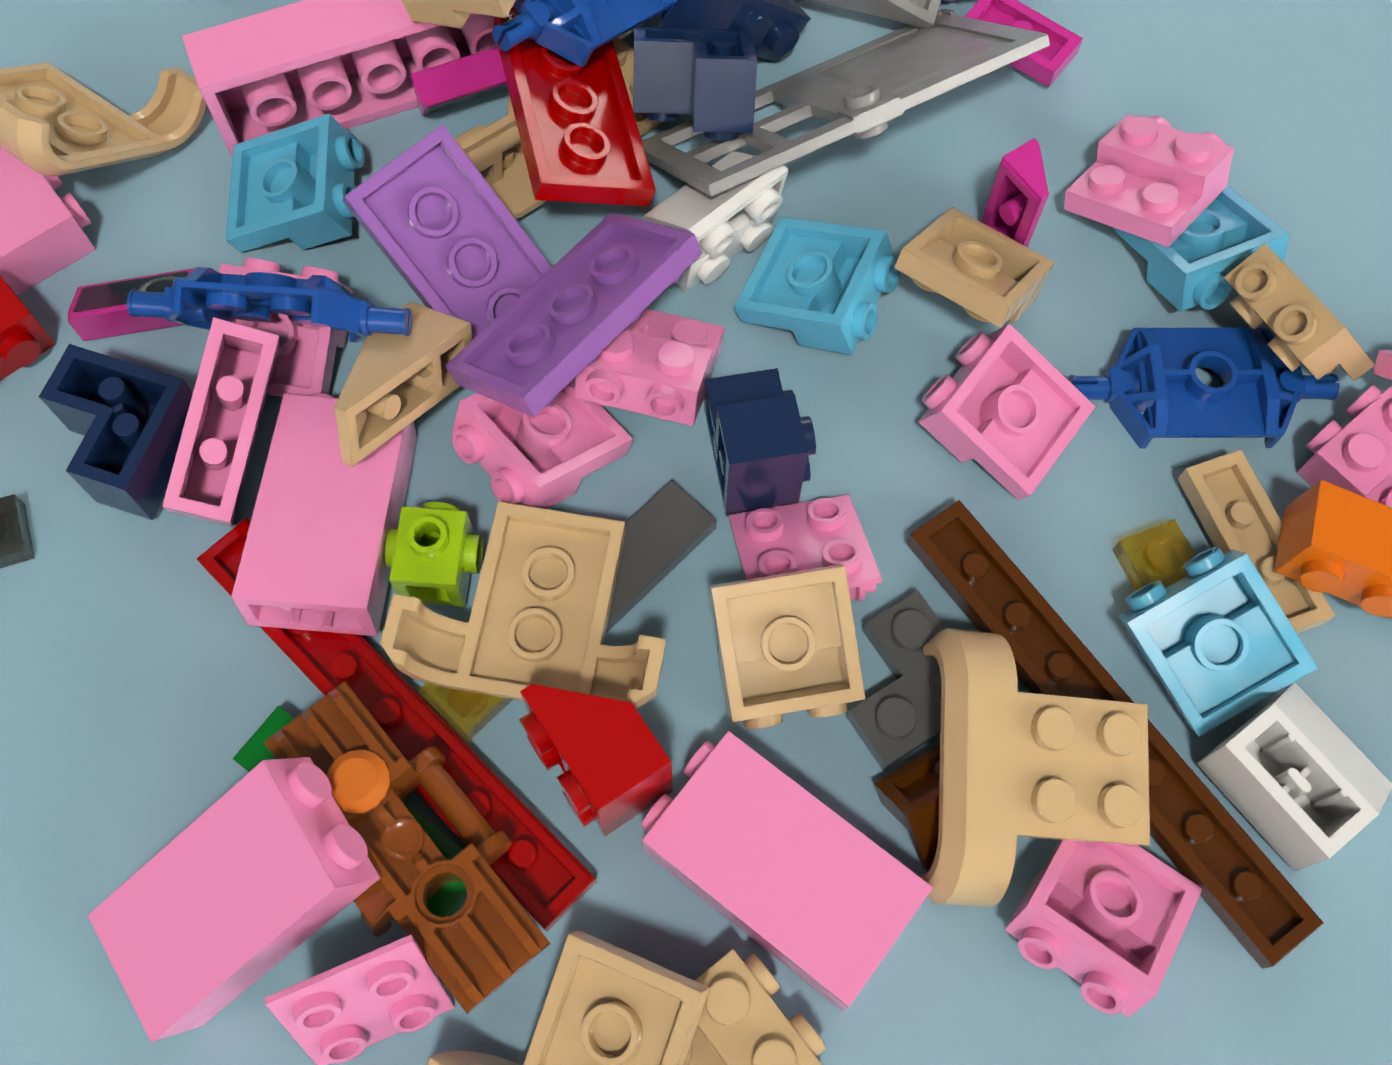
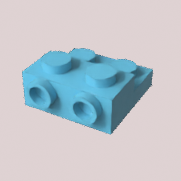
[225,113,365,252]
[1115,185,1290,312]
[734,217,900,355]
[1118,546,1318,737]

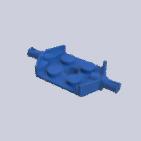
[492,0,678,67]
[127,267,412,343]
[1068,327,1340,449]

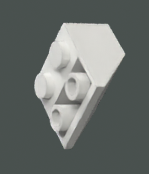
[643,151,789,293]
[1197,682,1392,872]

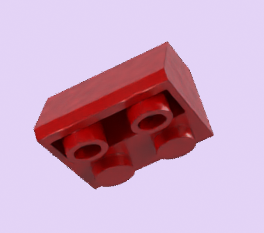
[519,684,673,836]

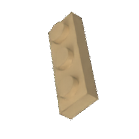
[1178,449,1335,634]

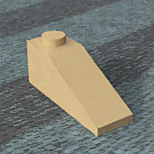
[334,301,472,467]

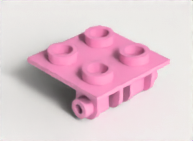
[728,495,882,601]
[264,935,455,1065]

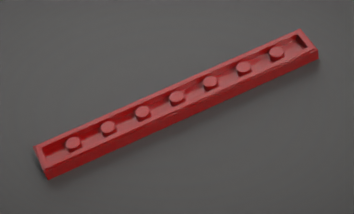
[196,517,597,932]

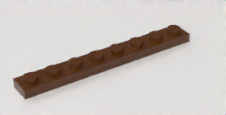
[907,500,1324,969]

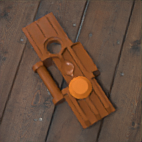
[264,681,550,1014]

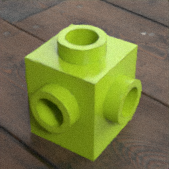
[385,502,483,607]

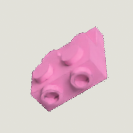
[1064,114,1234,247]
[209,257,353,398]
[575,309,725,426]
[919,324,1096,500]
[452,378,633,509]
[1297,385,1392,508]
[1005,840,1202,1018]

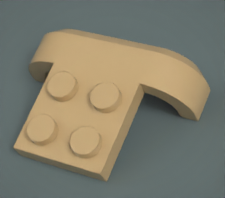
[0,62,206,176]
[380,501,666,709]
[919,629,1150,908]
[427,930,710,1065]

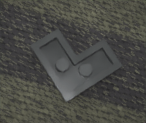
[846,590,946,771]

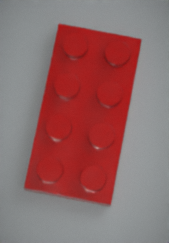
[493,7,656,207]

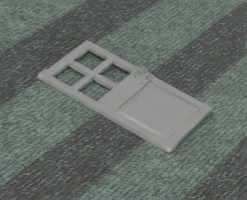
[642,9,1050,197]

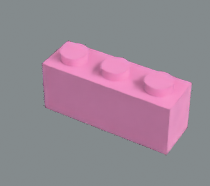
[162,317,279,527]

